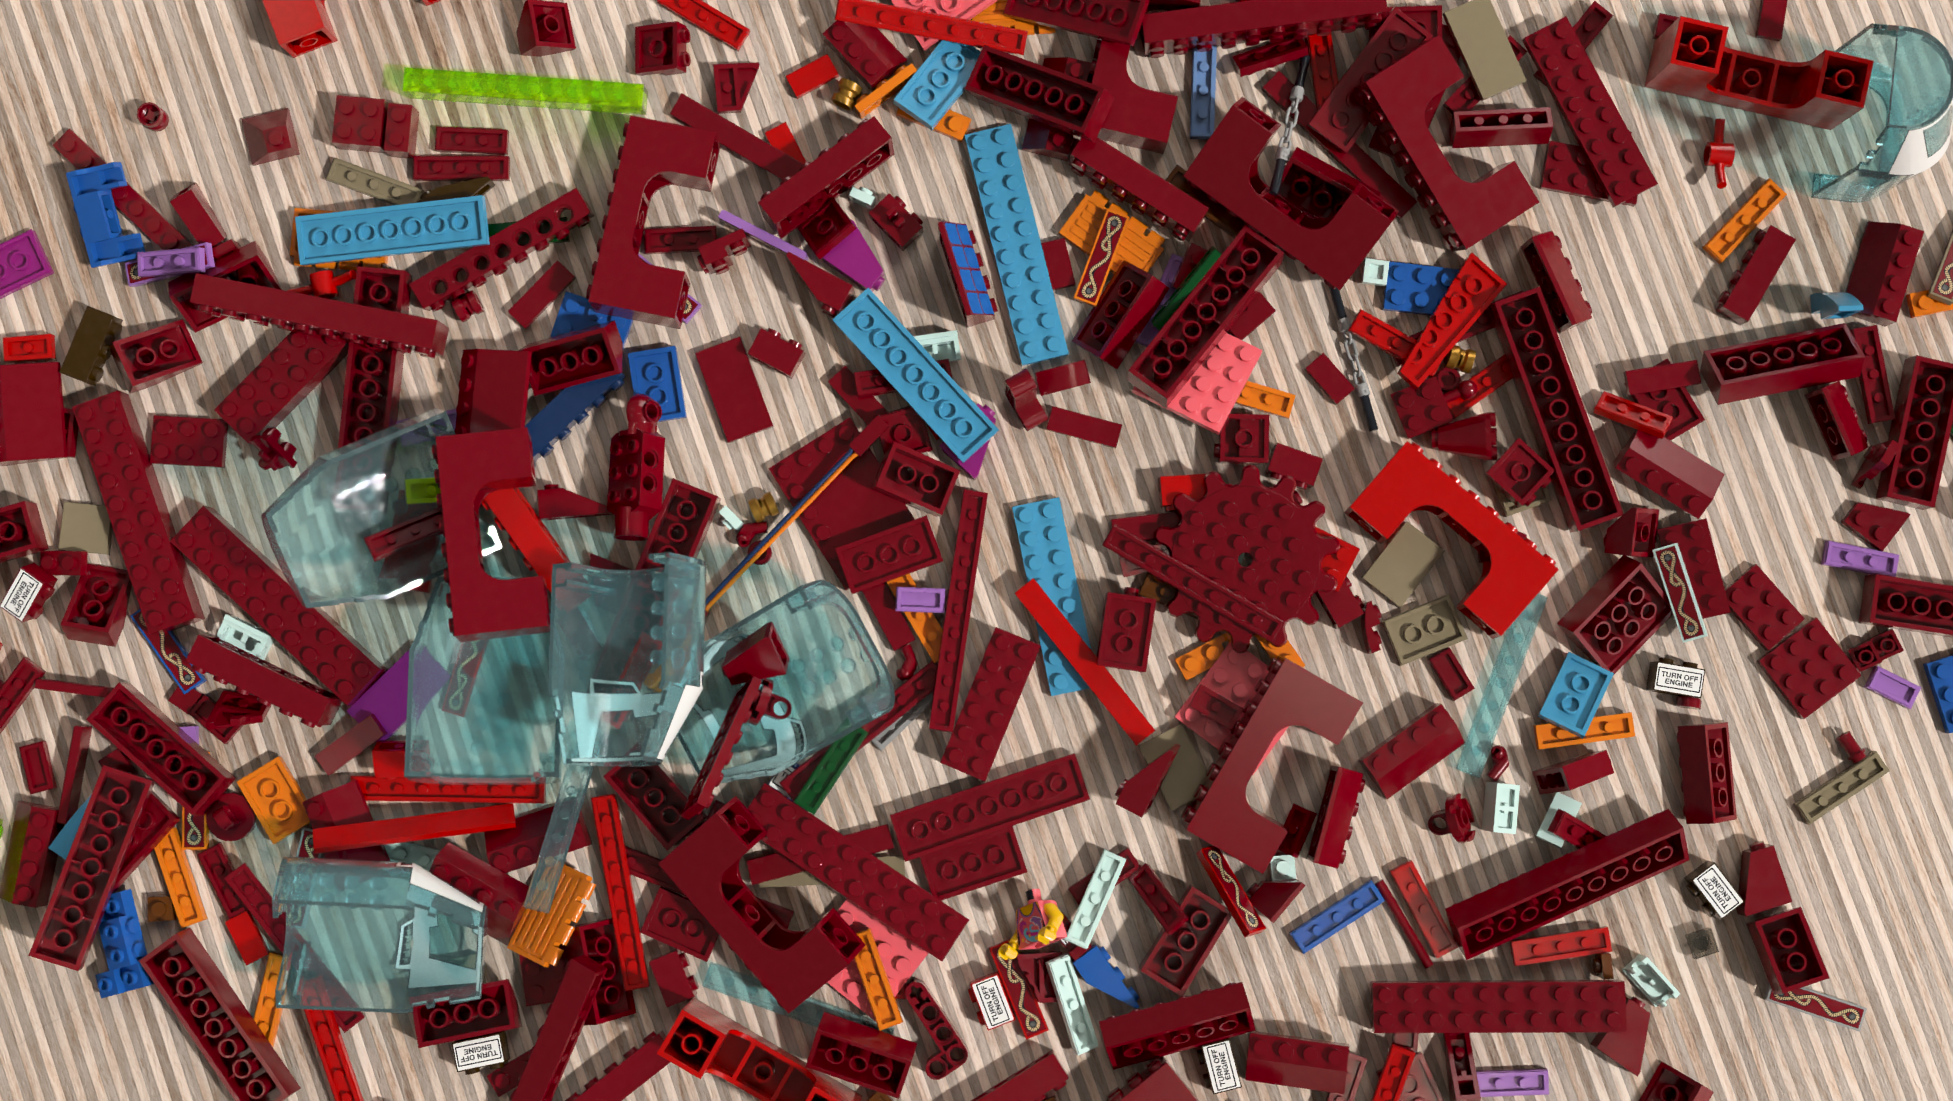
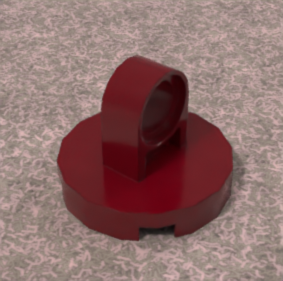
[747,678,792,726]
[206,793,256,841]
[1428,793,1475,843]

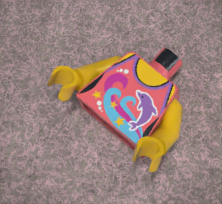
[998,889,1067,960]

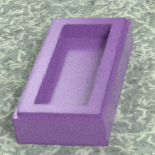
[896,587,945,613]
[1864,666,1921,709]

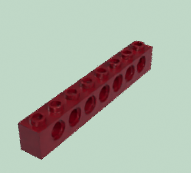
[409,188,595,312]

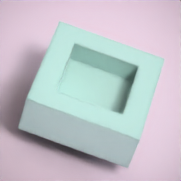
[849,187,876,210]
[1361,258,1389,286]
[719,505,744,531]
[1269,854,1296,881]

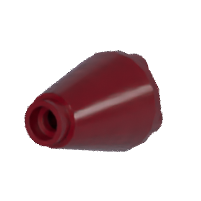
[1432,412,1497,461]

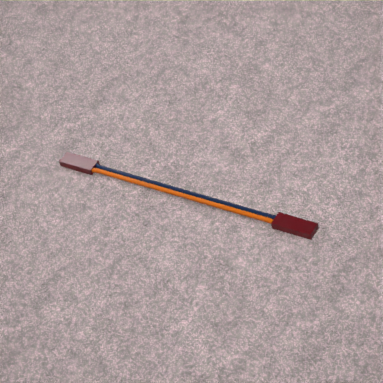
[668,415,890,643]

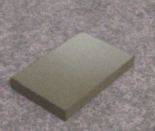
[1362,521,1445,608]
[1381,594,1468,666]
[1138,724,1208,811]

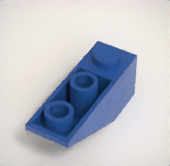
[1072,943,1140,1009]

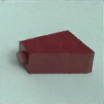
[170,182,227,248]
[722,622,789,686]
[1532,750,1614,795]
[1736,841,1792,916]
[1591,996,1650,1077]

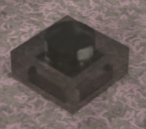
[1685,927,1719,959]

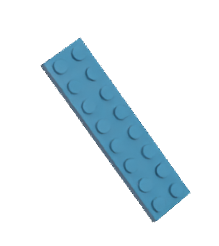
[295,195,490,266]
[832,288,999,463]
[1012,497,1091,696]

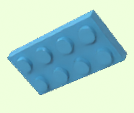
[893,40,981,131]

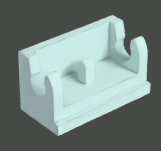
[913,330,961,361]
[217,614,275,660]
[1482,782,1520,834]
[1536,792,1582,848]
[1622,954,1680,1008]

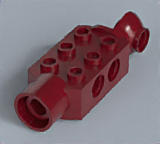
[607,394,665,541]

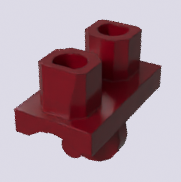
[250,427,297,471]

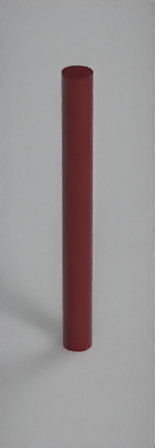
[1375,879,1433,969]

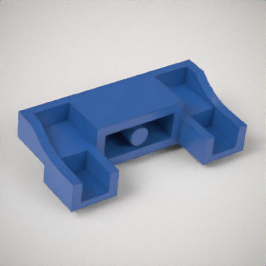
[66,162,145,268]
[95,889,154,999]

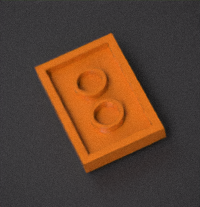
[237,756,310,844]

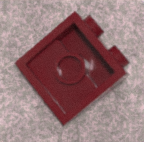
[635,21,691,76]
[697,228,751,275]
[1214,414,1269,464]
[1485,438,1555,508]

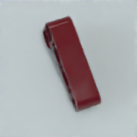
[1004,368,1048,432]
[905,979,968,1080]

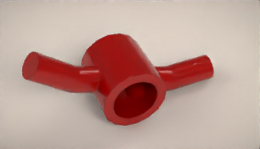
[1703,119,1735,189]
[287,270,356,299]

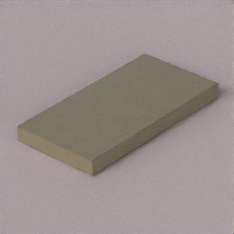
[1442,0,1527,101]

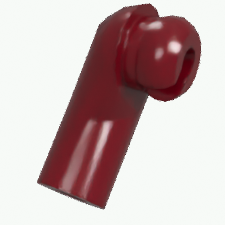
[736,521,768,547]
[896,644,918,681]
[1486,745,1509,782]

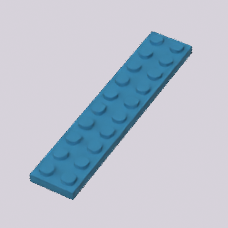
[964,124,1069,366]

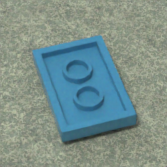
[1537,652,1614,739]

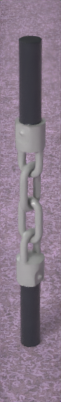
[1269,55,1310,196]
[1329,287,1378,432]

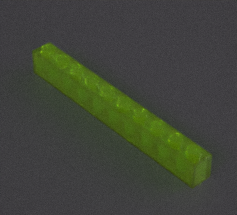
[402,67,648,115]

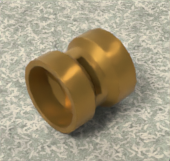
[831,78,862,111]
[1445,345,1476,374]
[748,492,780,523]

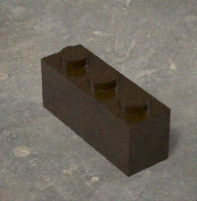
[59,306,123,386]

